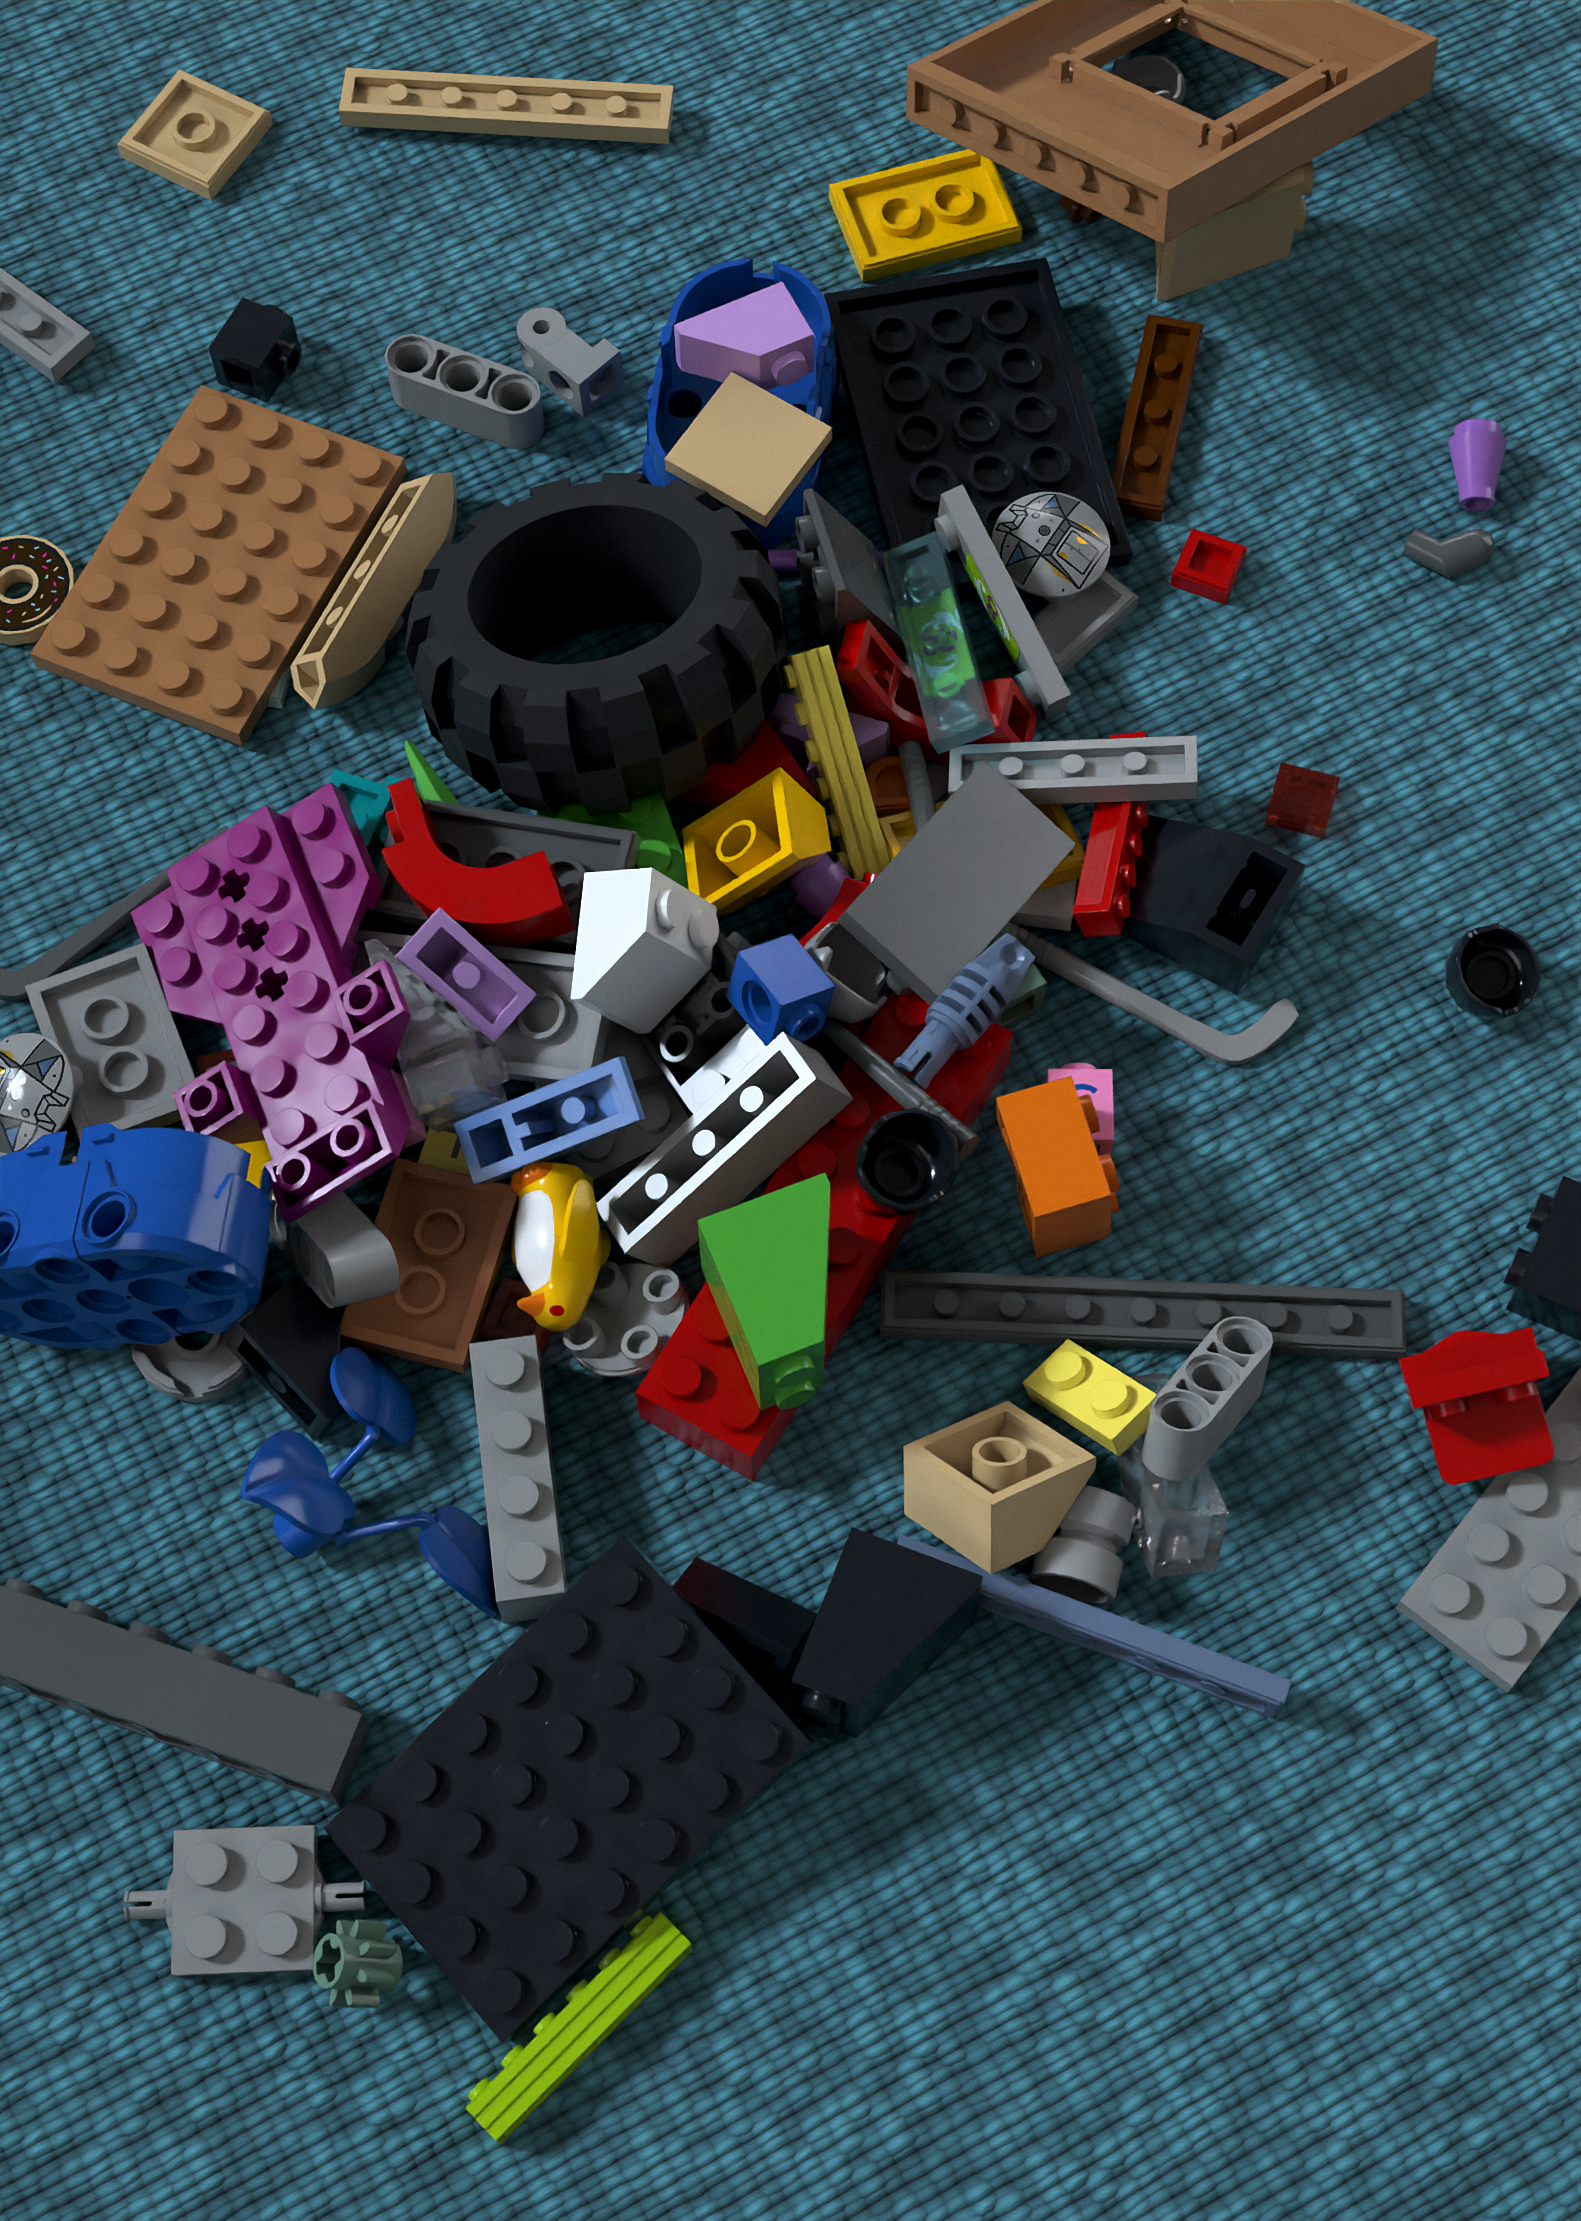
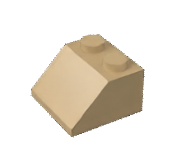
[903,1401,1096,1574]

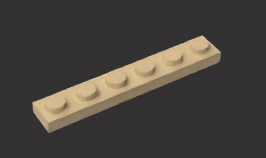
[339,68,674,144]

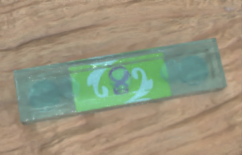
[881,531,995,754]

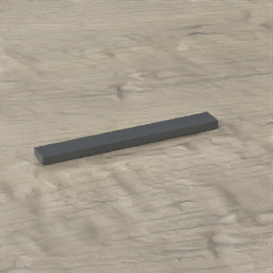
[879,1269,1406,1360]

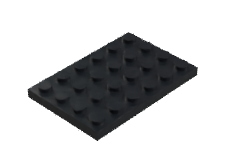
[824,257,1133,605]
[323,1535,816,2043]

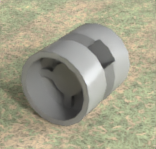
[1029,1485,1137,1606]

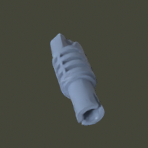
[892,933,1035,1090]

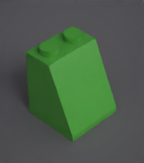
[697,1173,830,1411]

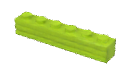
[465,1912,693,2146]

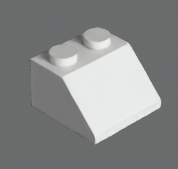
[571,868,719,1034]

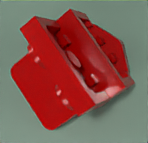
[1398,1327,1554,1485]

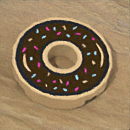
[0,535,77,646]

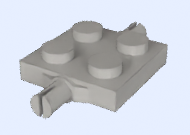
[123,1825,367,1977]

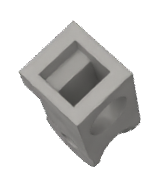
[516,307,624,417]

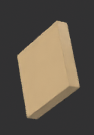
[117,69,273,201]
[664,372,832,527]

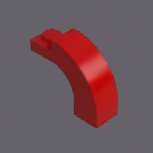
[835,619,1038,765]
[381,777,576,947]

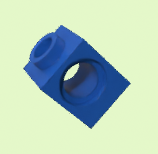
[726,933,835,1046]

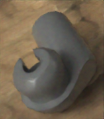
[1402,529,1495,578]

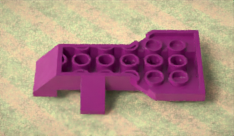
[131,782,411,1223]

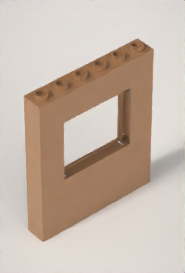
[906,0,1439,244]

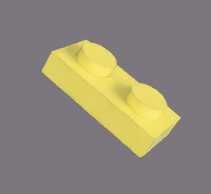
[1022,1339,1157,1456]

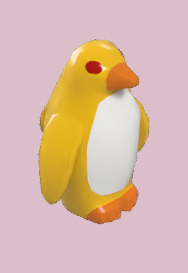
[511,1162,611,1332]

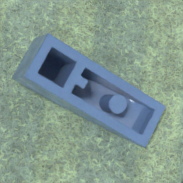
[453,1056,646,1185]

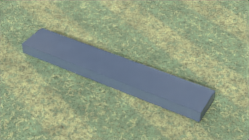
[897,1534,1292,1718]

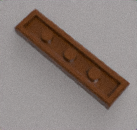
[1111,314,1204,522]

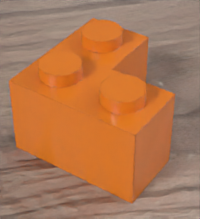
[996,1076,1120,1258]

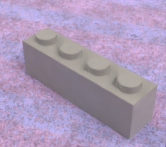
[596,1032,853,1269]
[469,1335,568,1623]

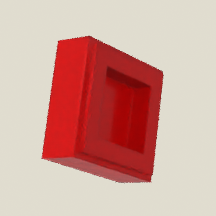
[1170,528,1248,605]

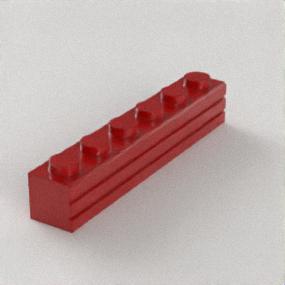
[1072,731,1148,938]

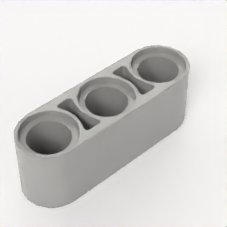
[385,334,545,449]
[269,1191,399,1308]
[1142,1316,1273,1481]

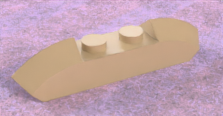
[290,472,457,710]

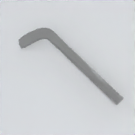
[1007,921,1299,1066]

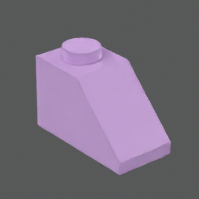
[674,282,814,391]

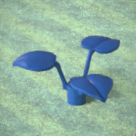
[239,1346,499,1618]

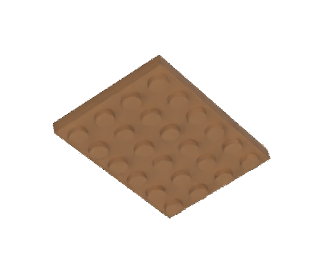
[30,385,408,746]

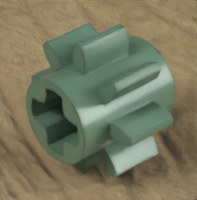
[313,1919,403,2008]

